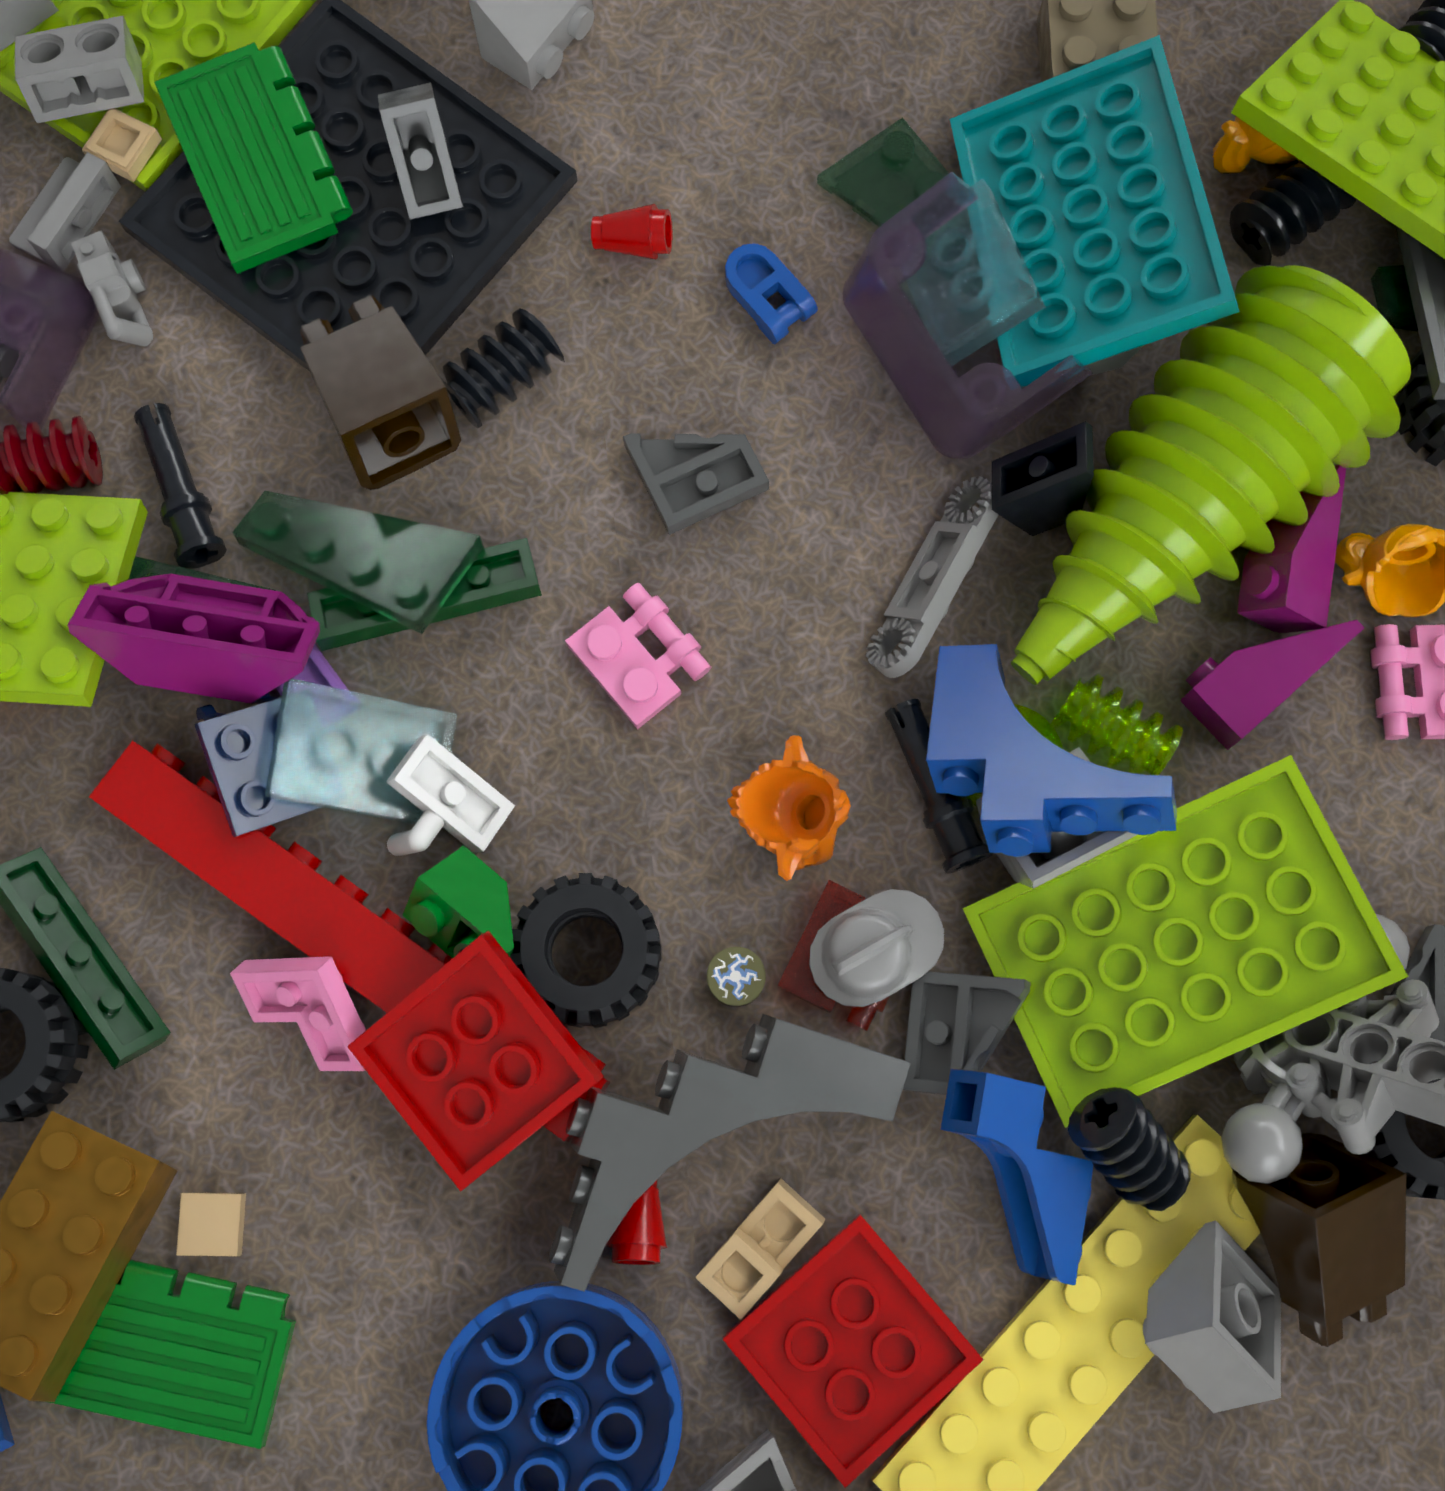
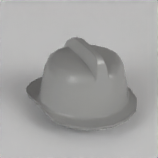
[809,889,944,1007]

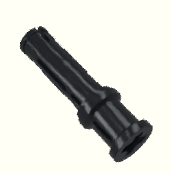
[134,403,227,569]
[885,699,994,874]

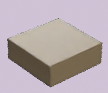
[82,108,162,182]
[176,1192,246,1256]

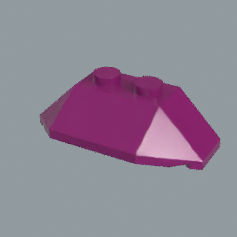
[68,573,320,703]

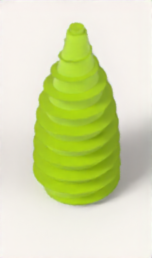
[1011,265,1411,685]

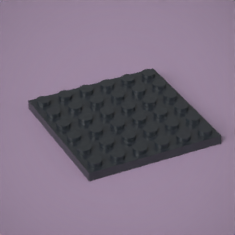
[119,0,578,371]

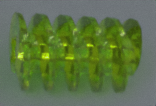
[1048,674,1183,775]

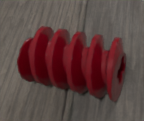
[0,416,103,495]

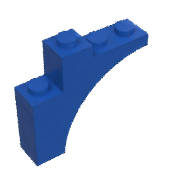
[926,644,1177,857]

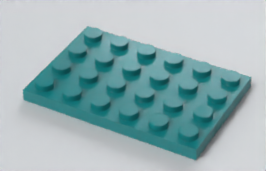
[950,35,1240,391]

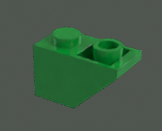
[402,846,514,958]

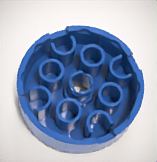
[427,1280,684,1491]

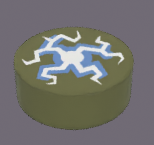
[707,947,766,1007]

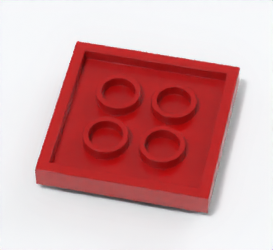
[347,931,604,1192]
[722,1214,984,1488]

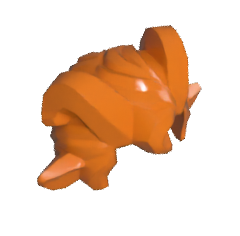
[727,735,851,881]

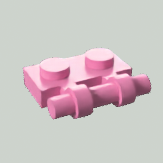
[565,583,711,730]
[1370,624,1445,740]

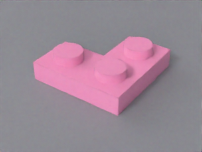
[230,957,366,1071]

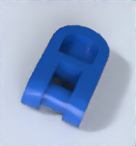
[725,243,818,344]

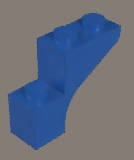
[940,1069,1094,1285]

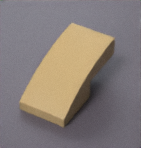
[695,1178,825,1320]

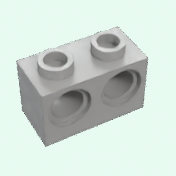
[15,16,144,123]

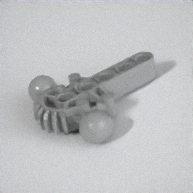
[1221,914,1445,1183]

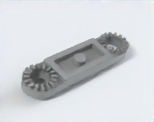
[866,476,998,678]

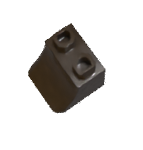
[300,295,462,490]
[1232,1133,1406,1347]

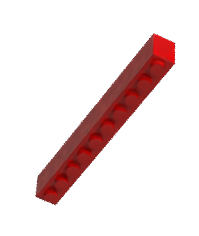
[89,740,610,1142]

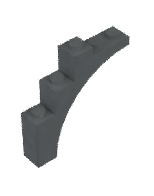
[549,1014,911,1292]

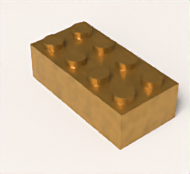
[0,1110,178,1402]

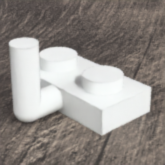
[386,734,515,856]

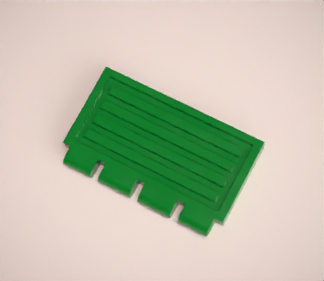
[154,42,353,274]
[49,1260,296,1449]

